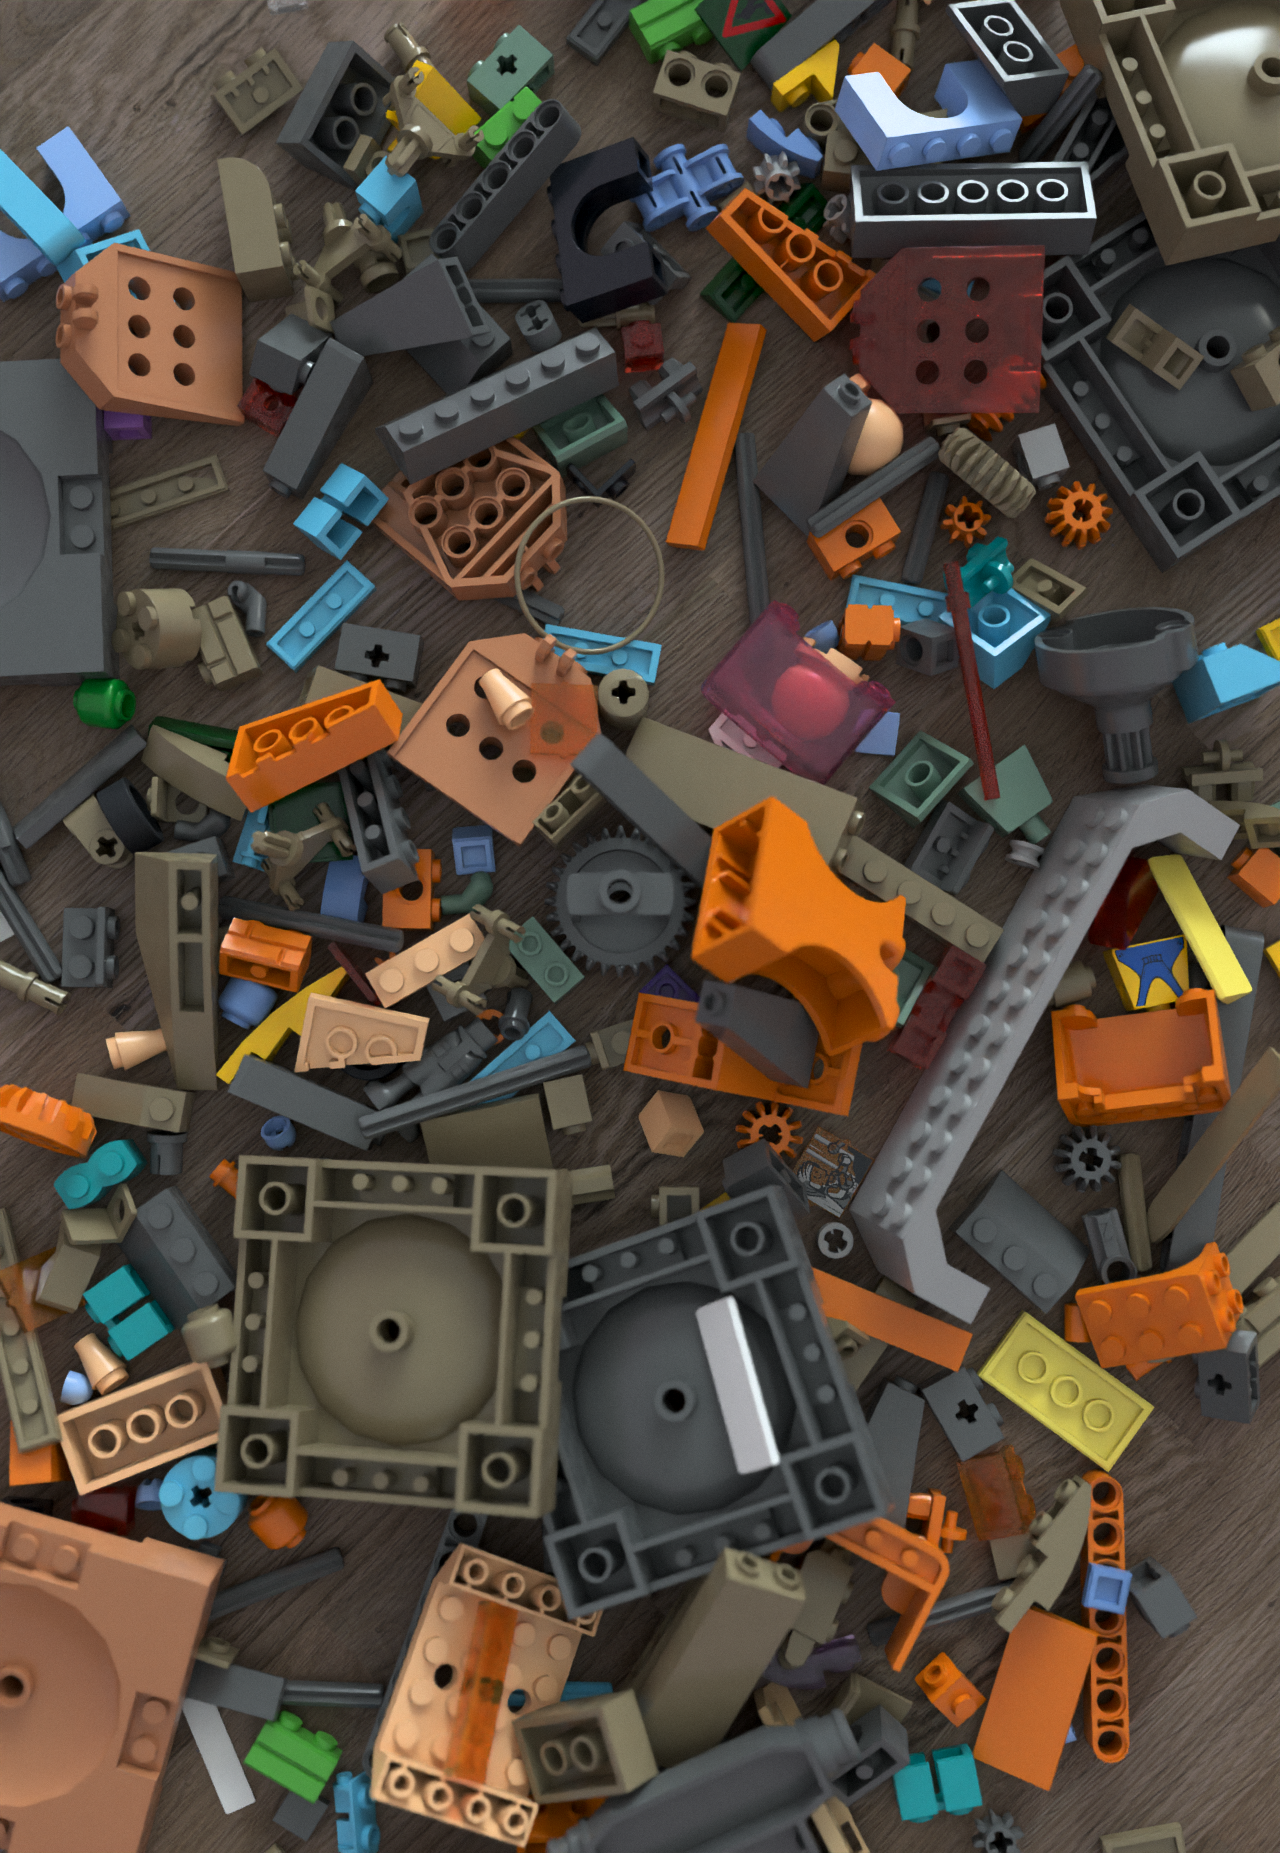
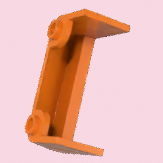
[762,1517,950,1672]

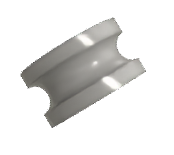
[1005,840,1045,869]
[816,1222,854,1259]

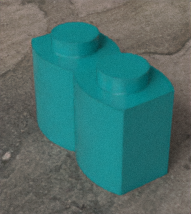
[53,1139,147,1209]

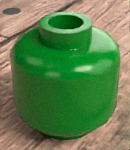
[73,678,136,729]

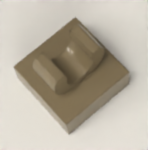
[343,134,389,186]

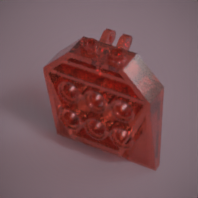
[850,245,1045,414]

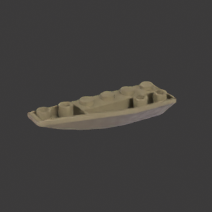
[135,852,219,1090]

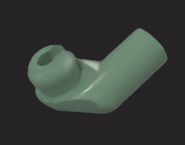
[441,871,494,915]

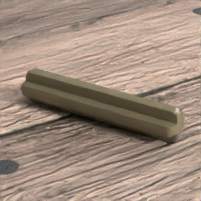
[1116,1153,1152,1272]

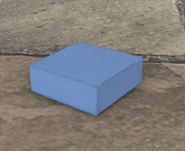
[1081,1562,1132,1615]

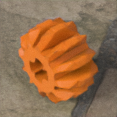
[1044,481,1113,550]
[735,1101,803,1160]

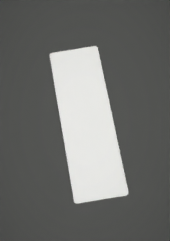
[182,1698,256,1814]

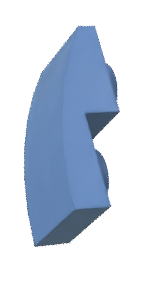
[746,110,824,179]
[320,855,369,922]

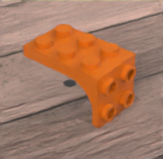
[1075,1242,1244,1369]

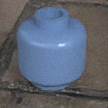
[218,977,278,1031]

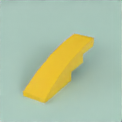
[216,966,353,1084]

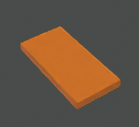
[972,1605,1100,1791]

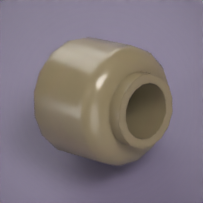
[181,1304,237,1369]

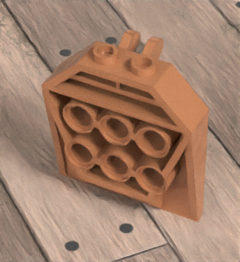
[56,243,244,426]
[371,436,567,601]
[387,633,601,847]

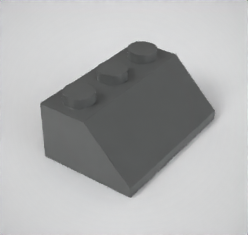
[945,0,1069,117]
[276,41,395,190]
[402,253,513,395]
[948,1170,1090,1314]
[117,1186,237,1331]

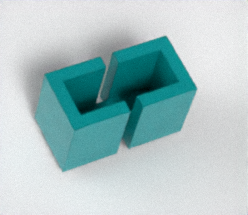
[82,1263,175,1361]
[891,1743,983,1823]

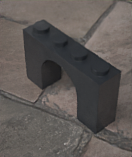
[547,137,668,324]

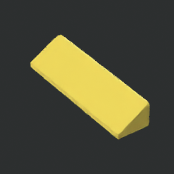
[1147,854,1252,1005]

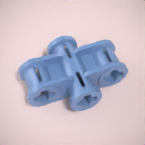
[630,144,744,232]

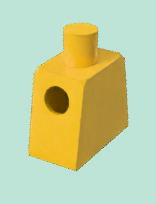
[386,60,482,160]

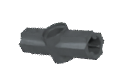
[1081,1207,1137,1285]

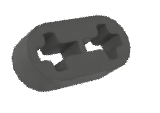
[515,300,562,352]

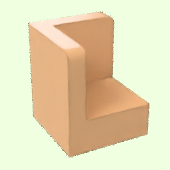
[639,1090,704,1157]

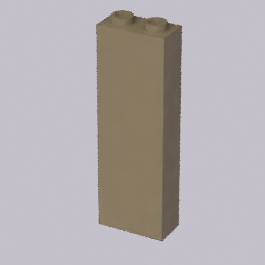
[625,716,866,875]
[636,1547,807,1769]

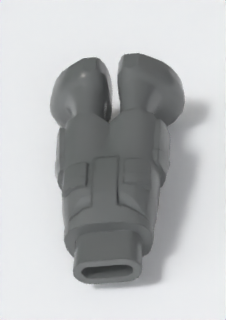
[363,1017,498,1143]

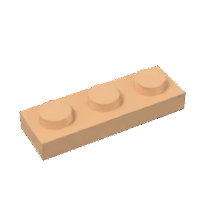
[365,913,485,1009]

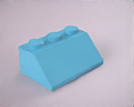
[1172,642,1280,724]

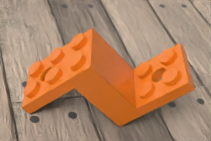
[623,992,862,1116]

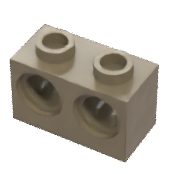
[652,50,741,133]

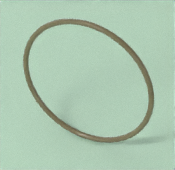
[514,496,665,655]

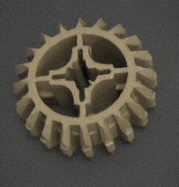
[938,427,1036,518]

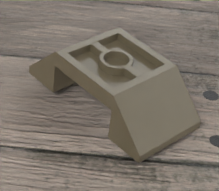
[490,730,608,850]

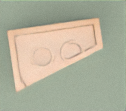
[294,992,430,1073]

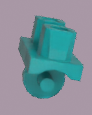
[943,536,1014,610]

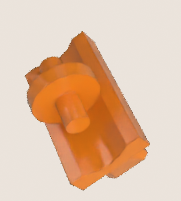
[907,1487,967,1554]

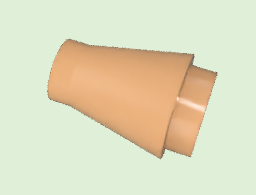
[479,668,535,730]
[106,1028,167,1071]
[74,1333,129,1395]

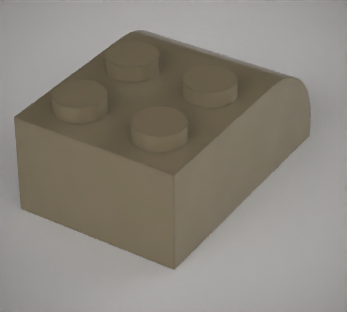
[217,157,299,303]
[512,1689,658,1804]

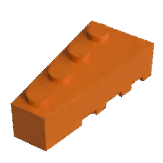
[705,188,880,342]
[226,679,403,813]

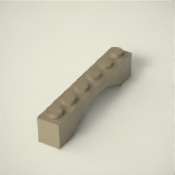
[836,835,1004,966]

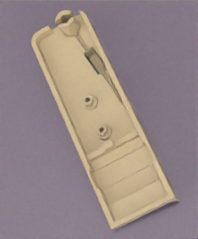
[753,1680,871,1853]

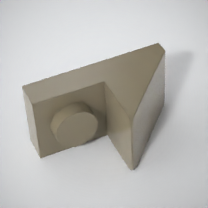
[1012,558,1088,628]

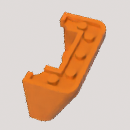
[1051,988,1231,1127]

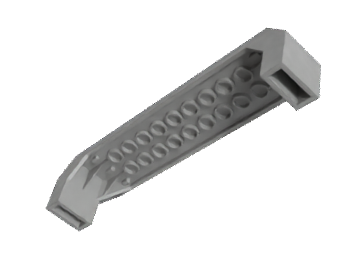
[849,784,1240,1324]

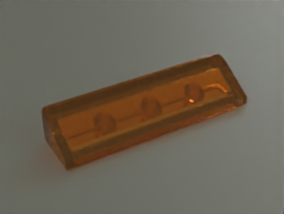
[443,1600,519,1784]

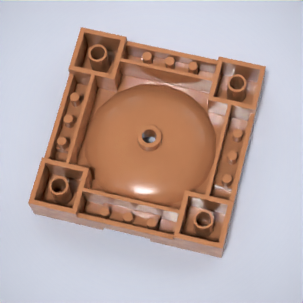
[0,1502,225,1853]

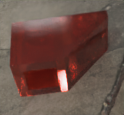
[1088,856,1159,950]

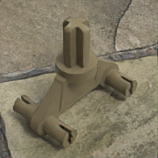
[383,67,484,177]
[293,202,403,307]
[250,802,357,911]
[432,904,529,1015]

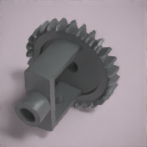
[544,826,696,978]

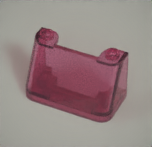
[700,600,896,785]

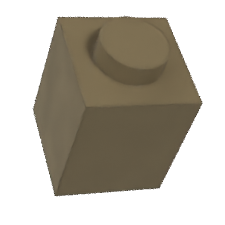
[543,1074,593,1135]

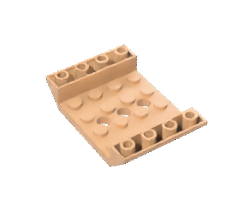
[370,1543,603,1848]

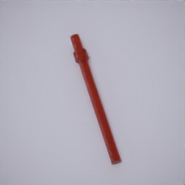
[943,561,1001,800]

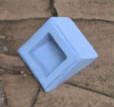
[855,710,900,756]
[452,825,496,875]

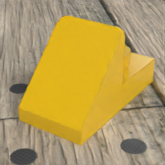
[771,39,840,113]

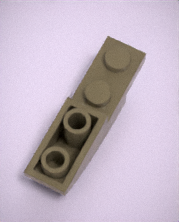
[989,1474,1092,1633]

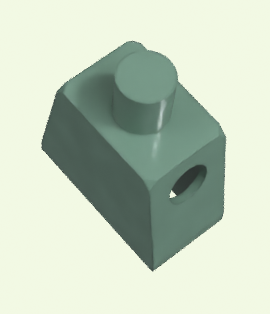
[958,745,1053,844]

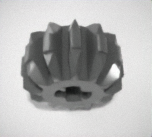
[1052,1125,1122,1193]

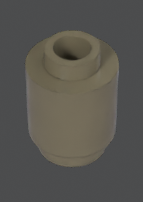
[1046,960,1096,1009]

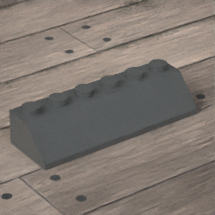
[850,161,1097,258]
[375,327,619,484]

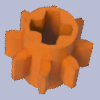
[940,496,991,548]

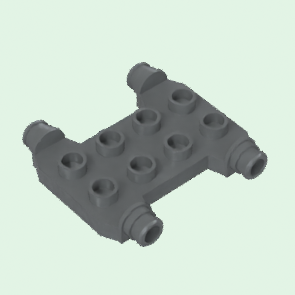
[546,1708,861,1853]

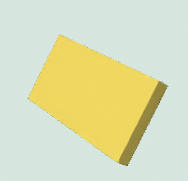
[977,1310,1154,1472]

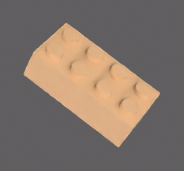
[57,1361,228,1496]

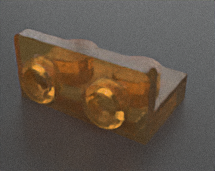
[956,1444,1036,1541]

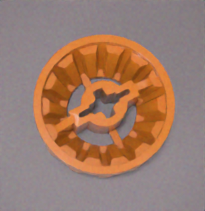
[0,1084,97,1159]

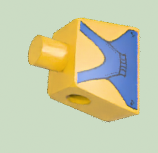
[1103,935,1189,1012]

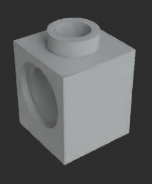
[1011,423,1070,491]

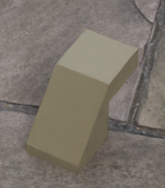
[1105,304,1204,390]
[35,1219,102,1313]

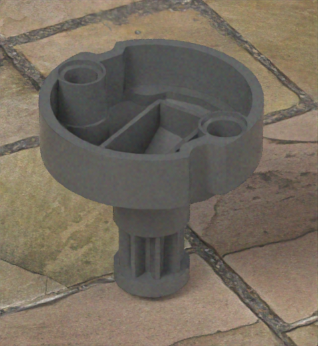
[1034,607,1198,784]

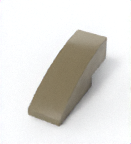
[141,724,248,821]

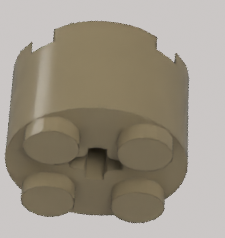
[111,588,201,670]

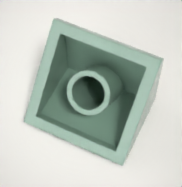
[532,394,628,477]
[869,730,974,829]

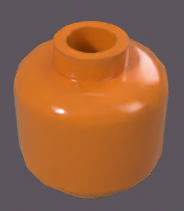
[248,1495,309,1550]

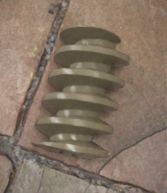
[598,669,649,731]

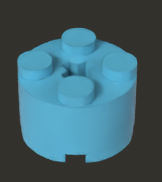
[159,1448,249,1540]

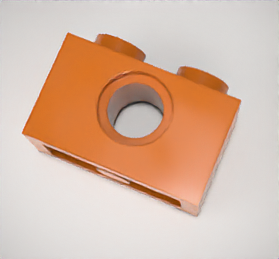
[806,497,901,581]
[382,849,442,931]

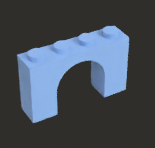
[835,60,1022,171]
[0,126,130,302]

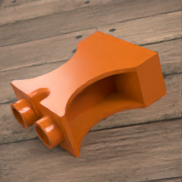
[691,796,906,1057]

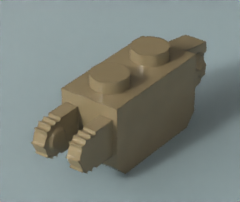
[776,1538,854,1671]

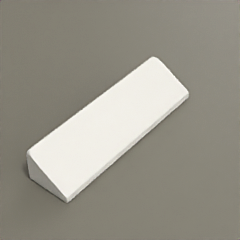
[696,1296,780,1474]

